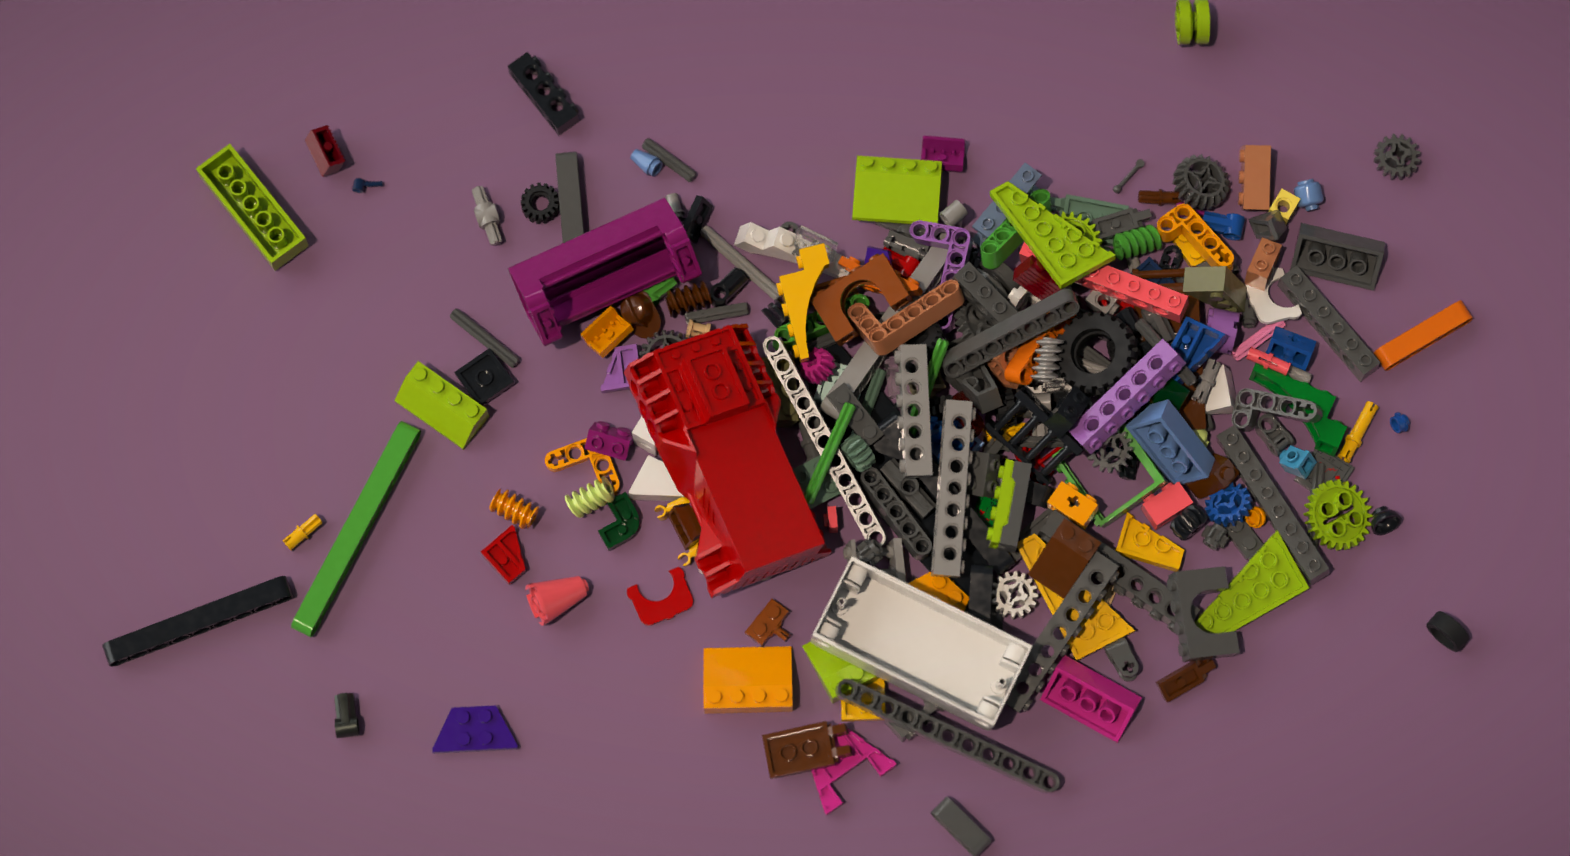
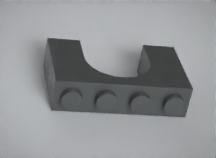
[1167,566,1240,662]

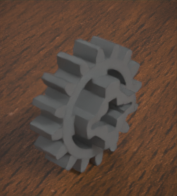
[1373,134,1421,180]
[1086,428,1134,474]

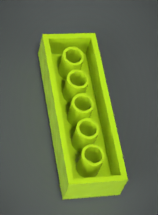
[196,144,309,271]

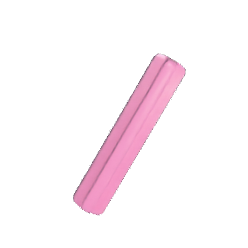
[1231,321,1286,361]

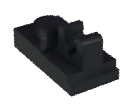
[681,195,714,244]

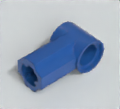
[1203,211,1245,240]

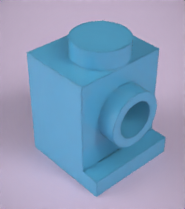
[1279,445,1317,480]

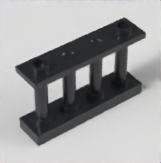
[985,385,1084,486]

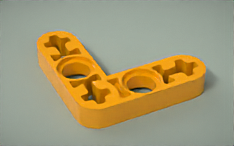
[545,438,620,495]

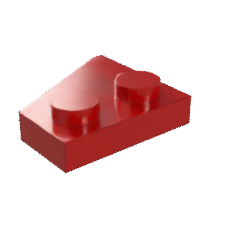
[480,525,526,585]

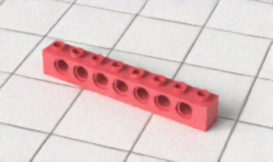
[1019,242,1189,323]

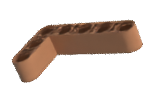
[847,280,965,356]

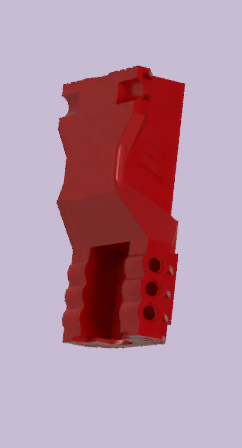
[624,324,831,599]

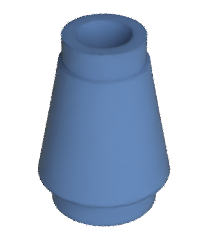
[630,149,663,177]

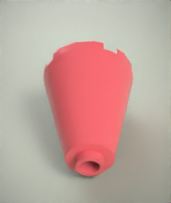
[525,576,589,626]

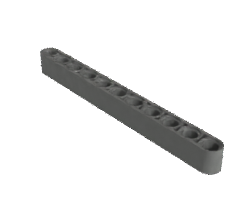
[835,679,1060,793]

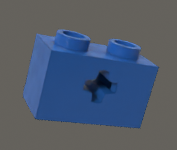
[1266,326,1317,371]

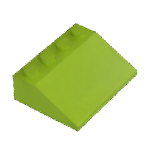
[852,155,942,224]
[802,642,879,704]

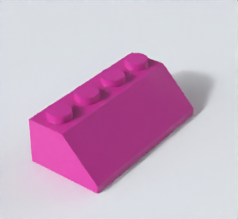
[1040,655,1142,743]

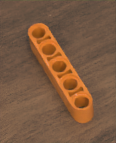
[1373,300,1473,371]
[1004,302,1076,386]

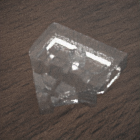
[791,225,838,270]

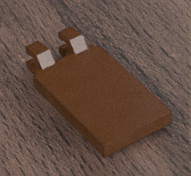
[762,721,853,780]

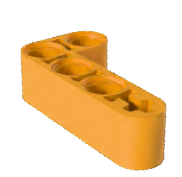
[1157,204,1234,272]

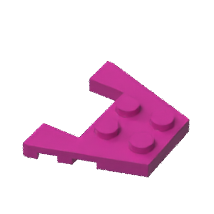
[811,723,897,816]

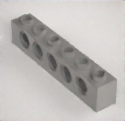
[894,344,933,478]

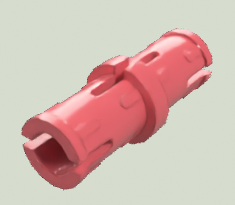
[1246,346,1291,376]

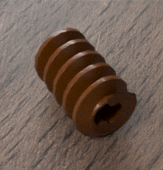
[665,281,712,317]

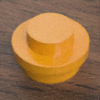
[1245,506,1266,528]

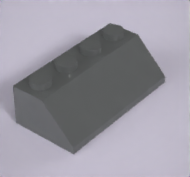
[1290,223,1385,291]

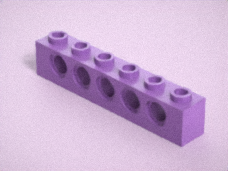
[1068,339,1186,454]

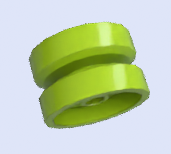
[1175,0,1210,45]

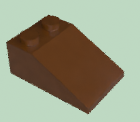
[1027,518,1101,599]

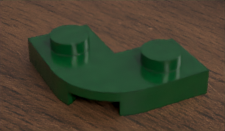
[598,492,639,551]

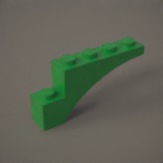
[1249,363,1347,457]

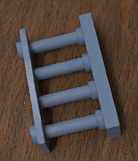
[972,163,1042,249]

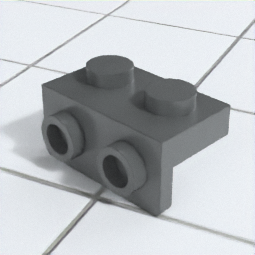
[966,450,1000,498]

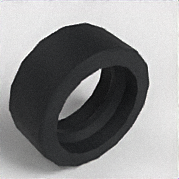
[1426,611,1469,652]

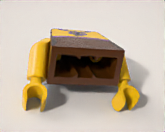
[655,497,701,567]

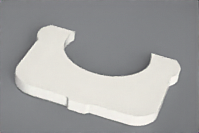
[1244,268,1302,324]

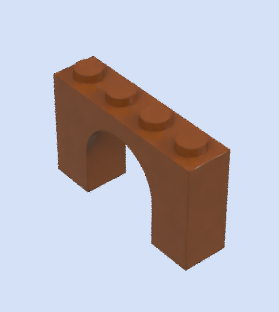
[810,253,913,347]

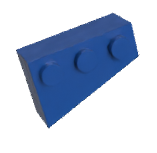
[1159,316,1226,385]

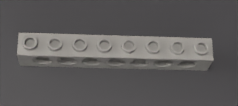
[931,399,976,578]

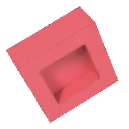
[823,506,838,533]

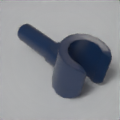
[352,178,383,193]

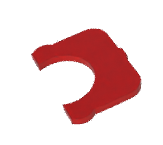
[627,566,693,626]

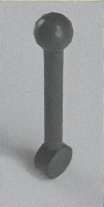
[1113,159,1144,193]

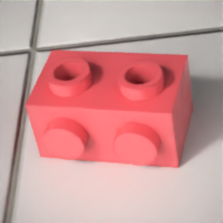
[1141,481,1194,530]

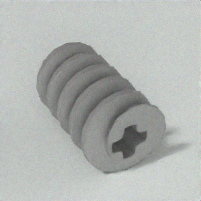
[1030,336,1064,383]

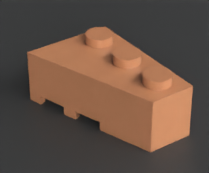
[1238,145,1271,210]

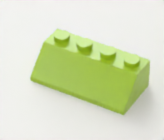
[394,361,489,450]

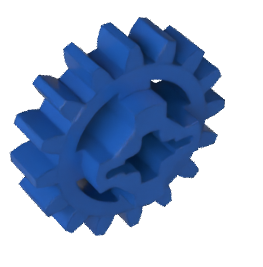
[1205,482,1253,527]

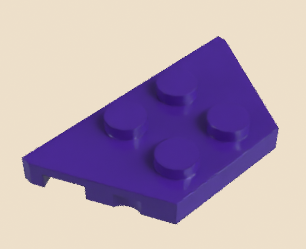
[432,705,518,754]

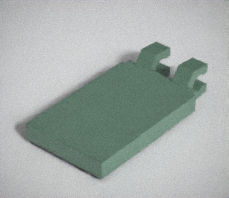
[1051,194,1129,247]

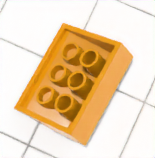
[703,646,793,714]

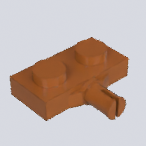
[745,599,791,647]

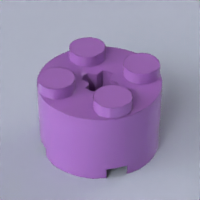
[1206,308,1240,355]

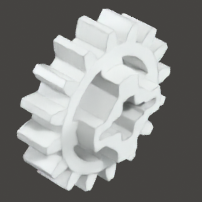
[991,571,1038,619]

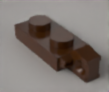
[1156,659,1216,702]

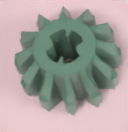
[841,434,876,472]

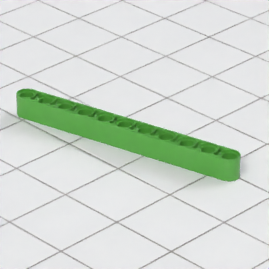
[291,421,421,637]

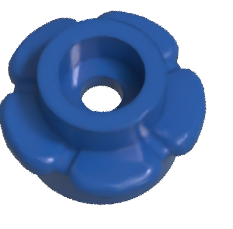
[1390,412,1410,433]

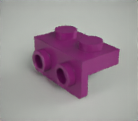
[921,136,965,172]
[585,421,633,460]

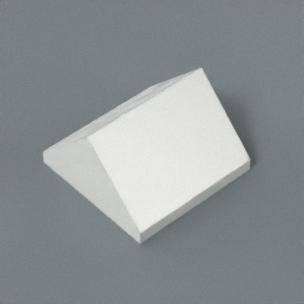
[1203,364,1236,414]

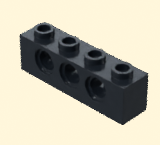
[507,52,579,136]

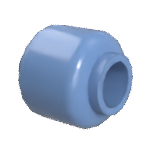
[1294,179,1324,211]

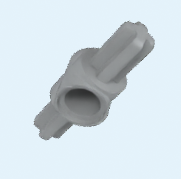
[472,186,502,245]

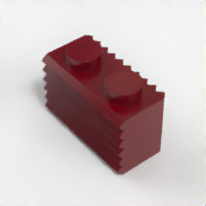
[305,125,346,177]
[1013,255,1062,300]

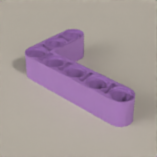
[910,220,973,334]

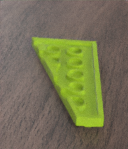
[990,181,1116,289]
[1194,530,1309,634]

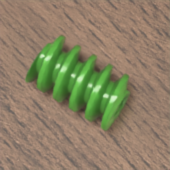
[1113,225,1162,260]

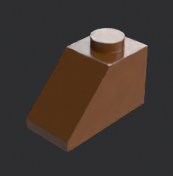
[1186,453,1239,499]

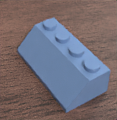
[1126,399,1215,484]

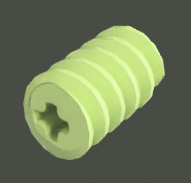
[565,476,614,518]

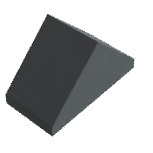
[1248,209,1287,240]

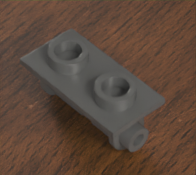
[883,230,929,262]

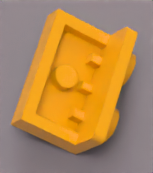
[581,306,634,358]

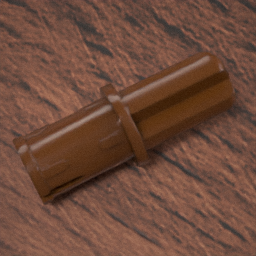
[1138,189,1181,206]

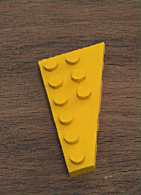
[1017,533,1135,661]

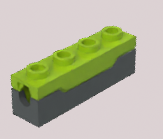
[986,459,1032,553]

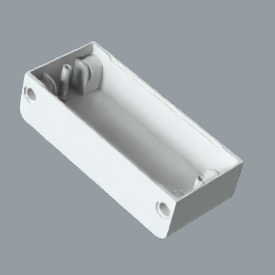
[810,557,1032,731]

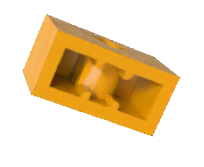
[1047,481,1099,530]

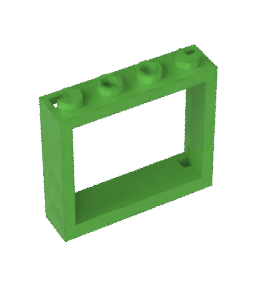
[1052,413,1168,528]

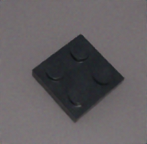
[454,348,515,406]

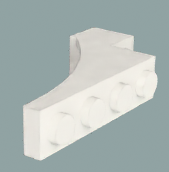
[734,222,849,278]

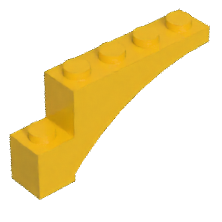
[776,243,830,363]

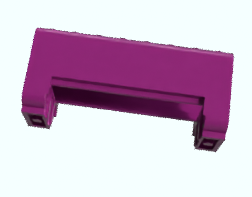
[508,197,702,347]

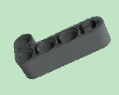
[1231,388,1323,432]

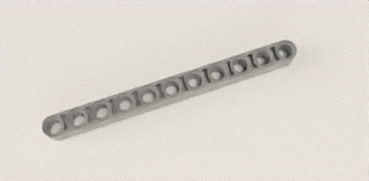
[820,232,965,420]
[763,336,887,547]

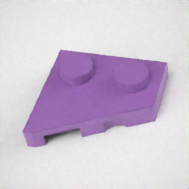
[601,344,639,393]

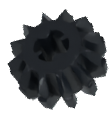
[1170,504,1207,541]

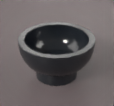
[1371,506,1402,535]

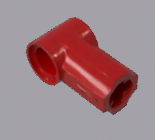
[883,247,920,280]

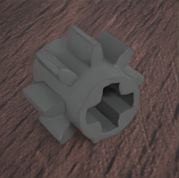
[1201,523,1229,550]
[856,539,883,566]

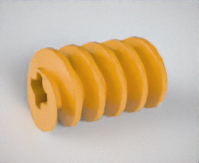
[489,488,539,529]

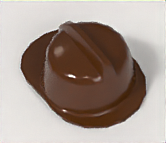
[621,290,661,339]

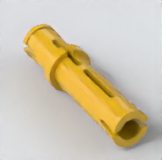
[1337,401,1379,463]

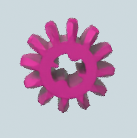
[798,347,836,385]

